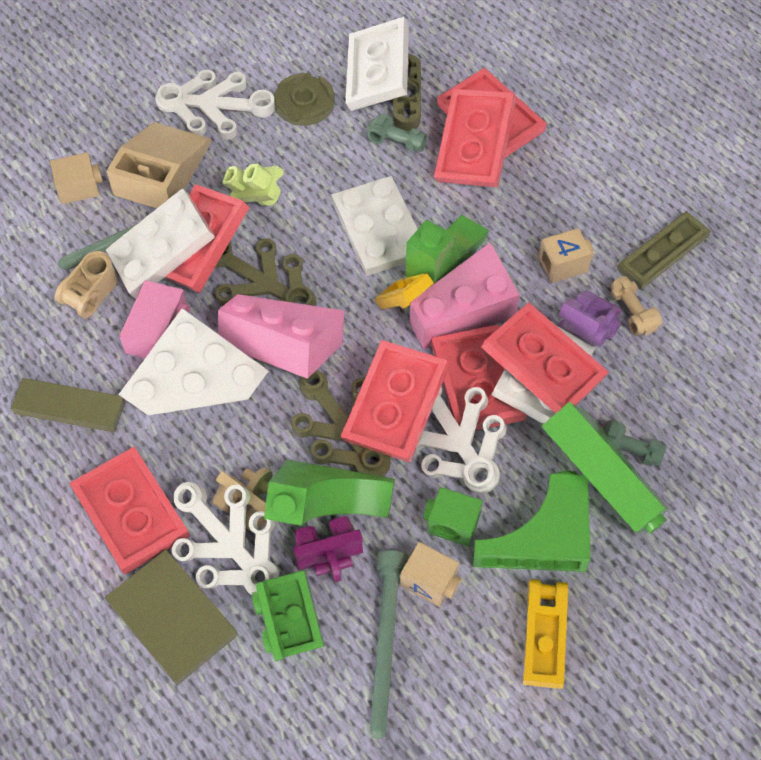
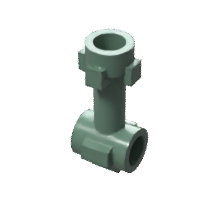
[367,114,427,152]
[601,420,667,467]

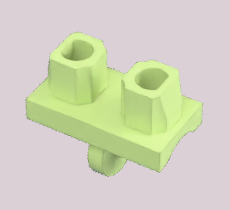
[223,163,284,206]

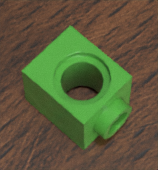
[423,487,483,547]

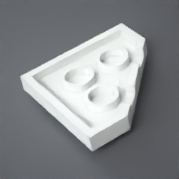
[119,308,269,415]

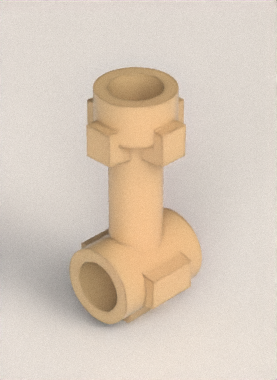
[610,276,662,336]

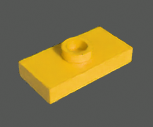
[374,273,434,310]

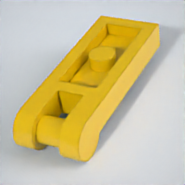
[523,579,568,689]

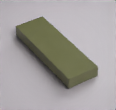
[617,211,711,290]
[11,378,125,433]

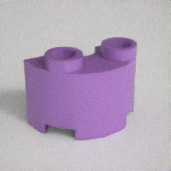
[558,290,622,347]

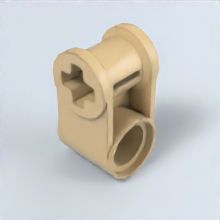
[55,251,118,319]

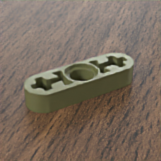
[393,54,421,131]

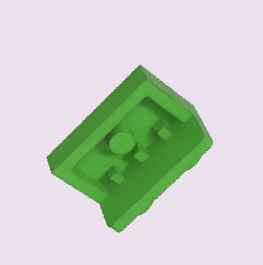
[252,570,325,661]

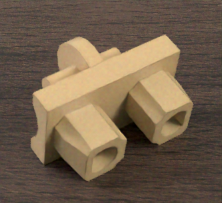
[212,467,277,531]

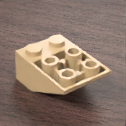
[106,122,212,209]

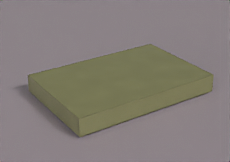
[105,549,238,686]

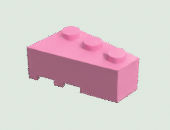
[410,242,520,350]
[218,294,345,379]

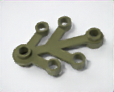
[215,238,317,306]
[292,370,391,477]

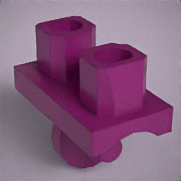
[293,516,363,583]

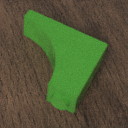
[406,215,489,290]
[264,459,395,526]
[473,471,591,572]

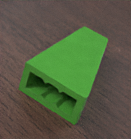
[541,402,670,534]

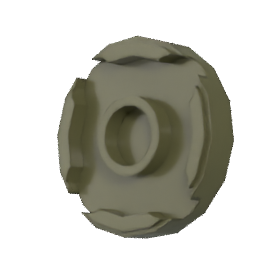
[274,73,335,126]

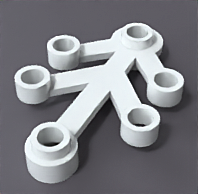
[155,70,275,140]
[416,386,507,494]
[172,482,280,595]

